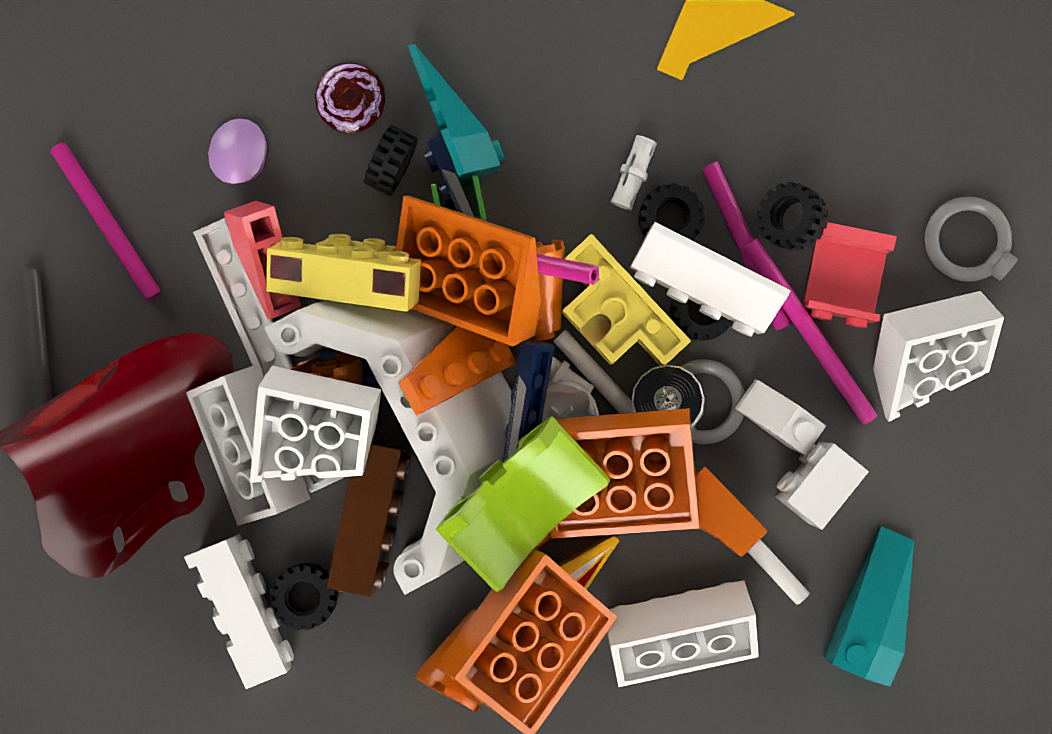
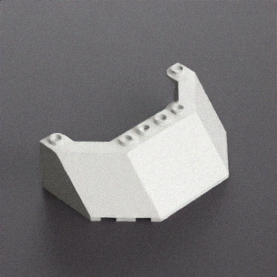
[264,300,512,595]

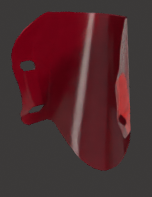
[0,333,233,579]

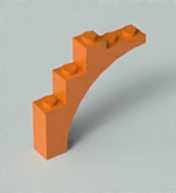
[534,467,768,558]

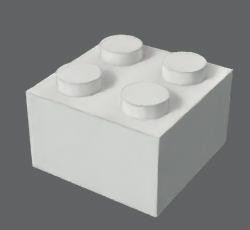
[775,441,869,530]

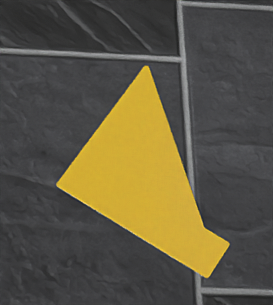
[657,0,795,80]

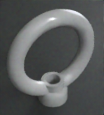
[924,196,1018,282]
[680,359,745,445]

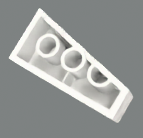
[184,534,294,689]

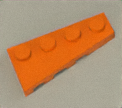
[398,325,517,416]

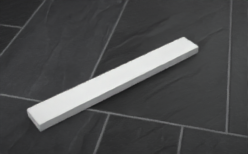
[193,218,344,493]

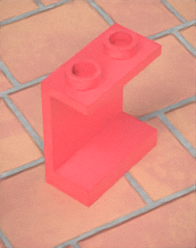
[802,222,897,328]

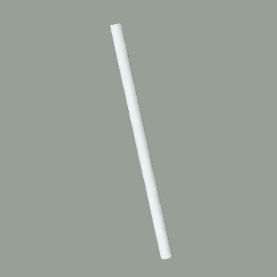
[553,330,810,605]

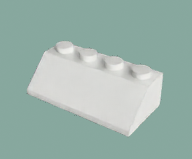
[629,222,791,337]
[186,364,311,526]
[607,580,759,687]

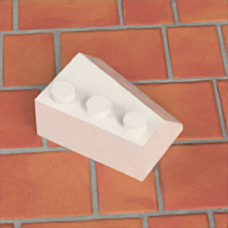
[873,291,1004,422]
[250,366,381,482]

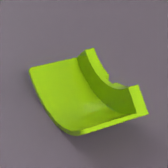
[435,416,610,592]

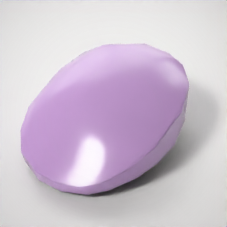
[208,119,267,184]

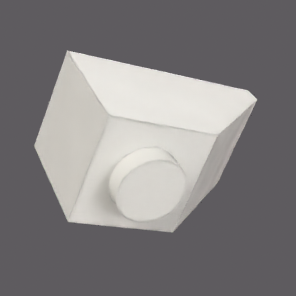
[735,379,826,456]

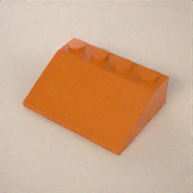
[391,195,541,346]
[542,408,699,539]
[436,549,617,734]

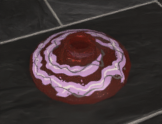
[315,63,386,134]

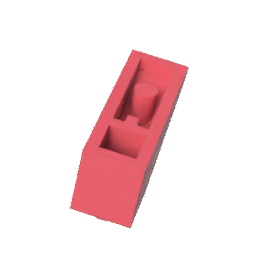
[224,201,301,320]

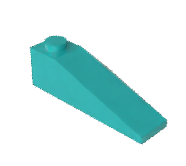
[408,44,505,186]

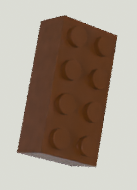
[327,441,411,597]

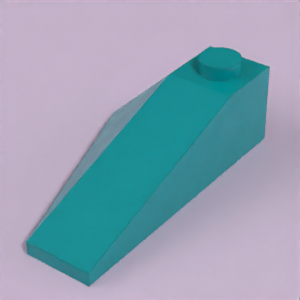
[823,526,914,687]

